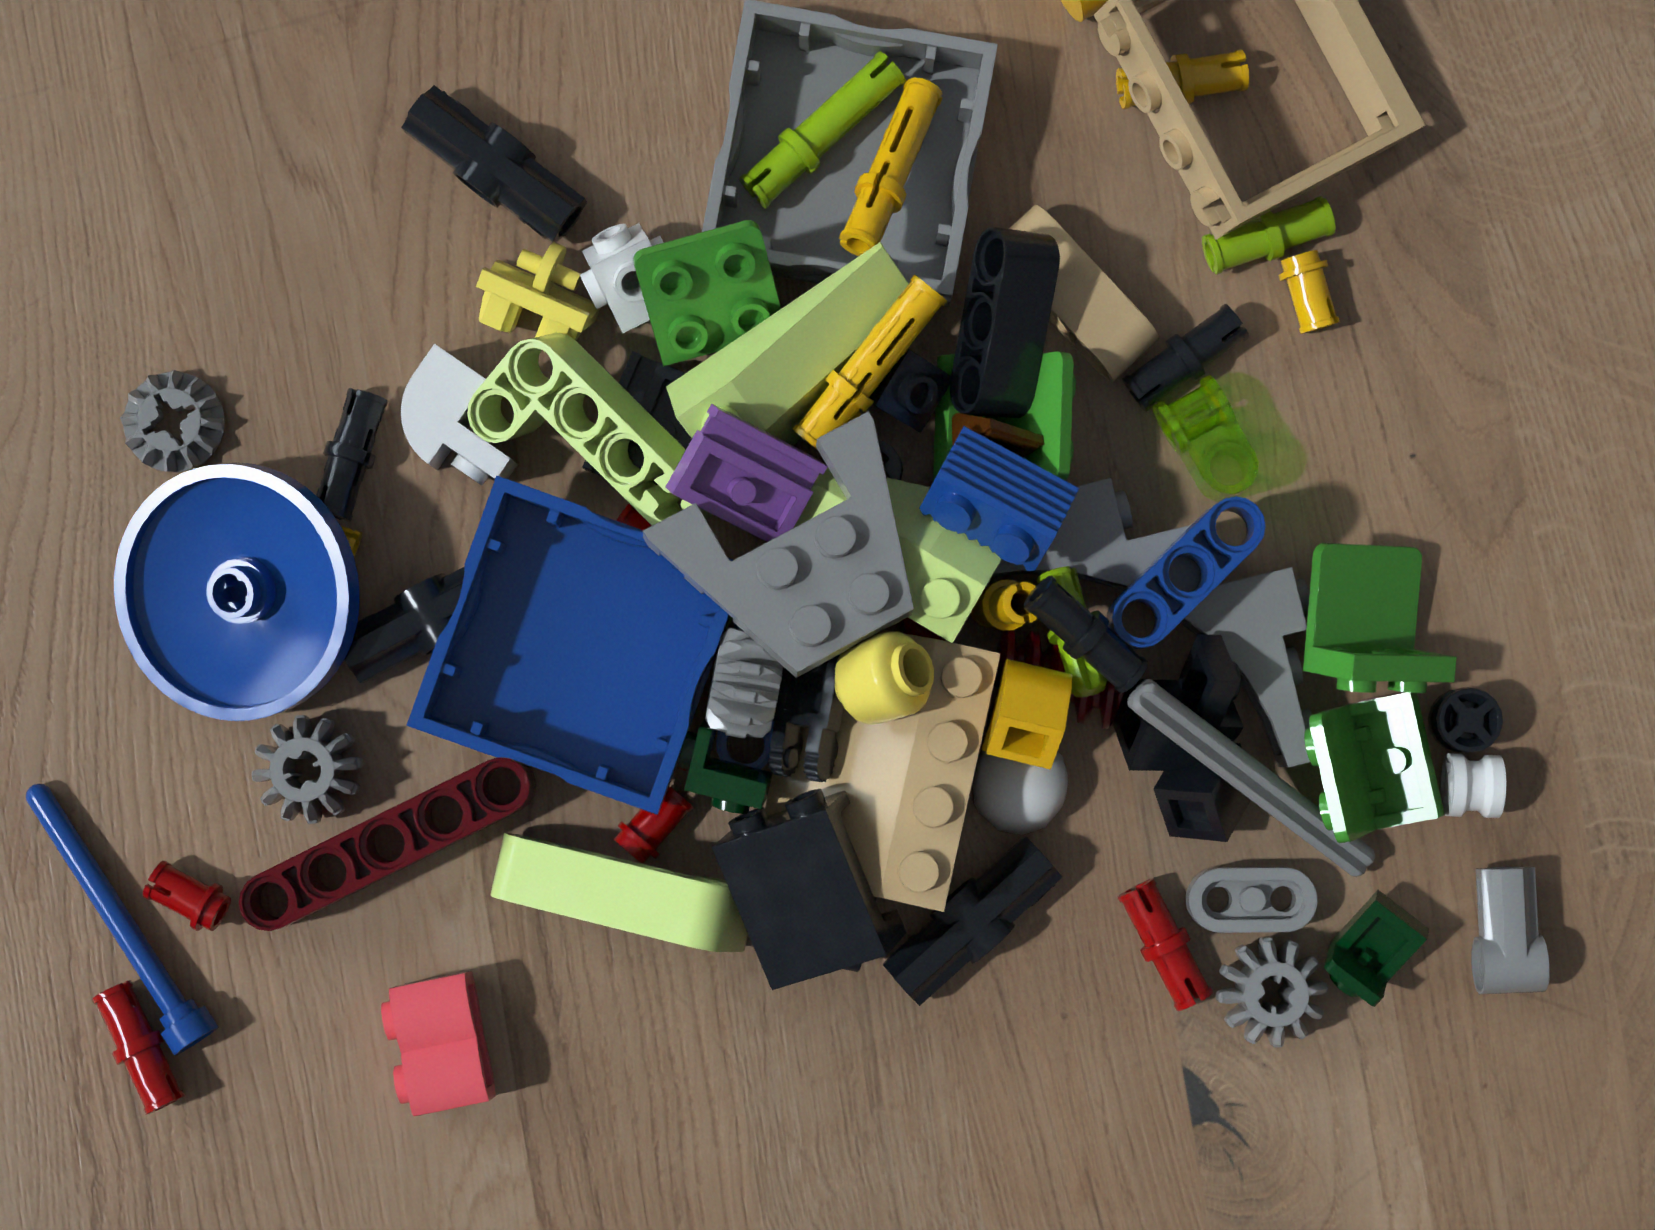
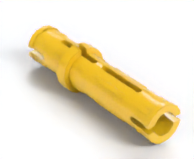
[839,77,943,256]
[792,274,947,449]

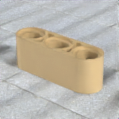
[1009,205,1159,382]

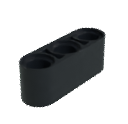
[950,227,1060,418]

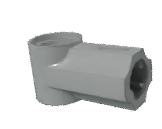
[1471,867,1549,995]

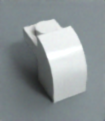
[401,344,518,485]

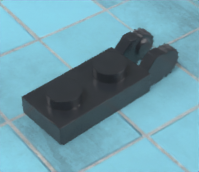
[768,654,844,782]

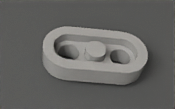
[1186,867,1317,933]

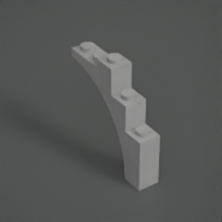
[991,478,1312,767]

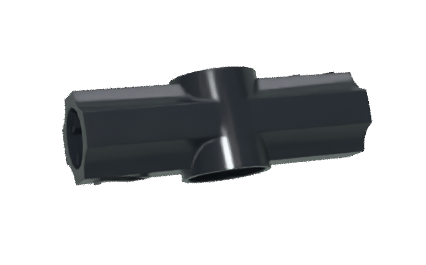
[401,85,587,243]
[344,567,464,683]
[883,836,1063,1006]

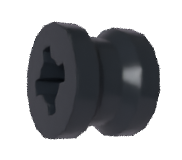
[1428,688,1503,752]

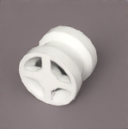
[1440,753,1506,818]

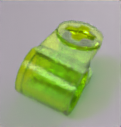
[1153,375,1259,502]

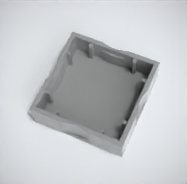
[702,0,998,307]

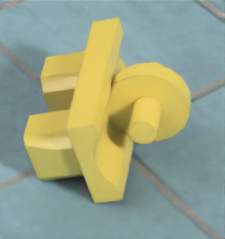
[476,242,601,340]

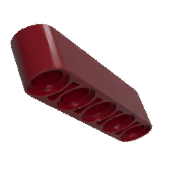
[239,757,536,931]

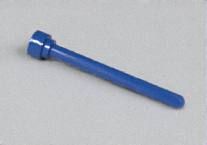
[26,784,219,1056]

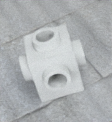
[580,223,664,333]

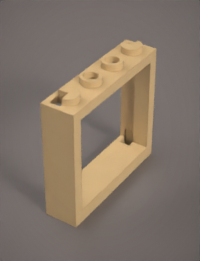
[1094,0,1426,240]

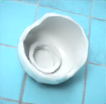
[972,750,1068,835]

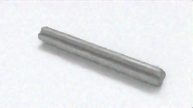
[1127,679,1375,877]

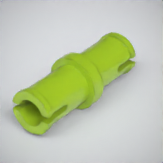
[1202,196,1336,275]

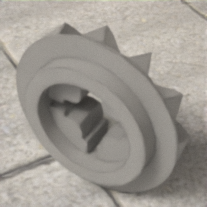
[120,370,225,472]

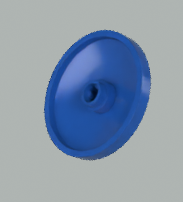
[114,463,360,721]

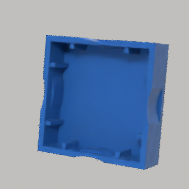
[406,475,733,815]

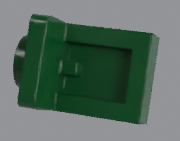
[678,719,773,814]
[1324,890,1429,1007]

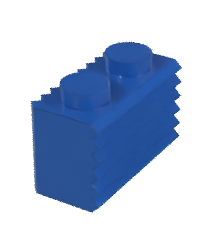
[919,426,1080,571]

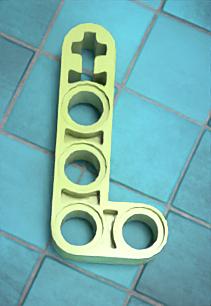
[467,332,713,526]
[490,833,748,952]

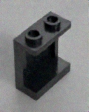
[712,789,907,990]

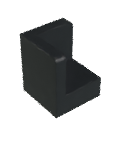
[1153,743,1251,842]

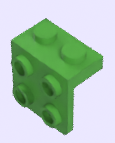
[633,220,781,367]
[933,351,1076,481]
[1303,543,1457,693]
[1304,692,1445,843]

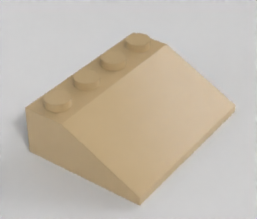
[765,630,1001,912]

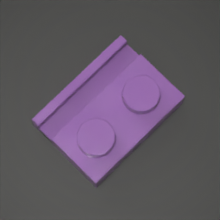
[666,404,828,542]

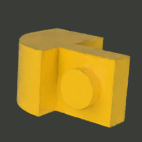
[981,659,1072,770]

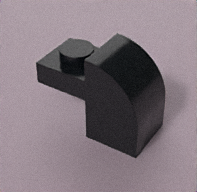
[1113,634,1244,771]

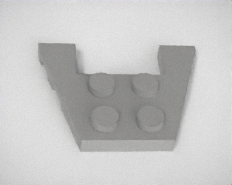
[643,411,914,678]

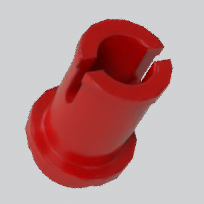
[614,786,694,864]
[143,861,231,931]

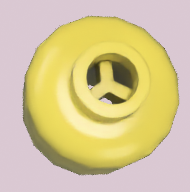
[835,632,934,725]

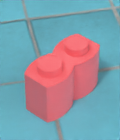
[381,971,496,1117]

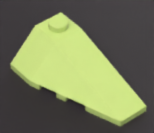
[666,242,909,446]
[794,467,1002,643]

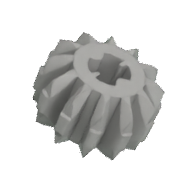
[705,628,783,739]
[252,715,364,824]
[1216,936,1328,1048]

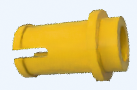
[1278,250,1340,334]

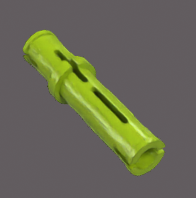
[739,51,906,209]

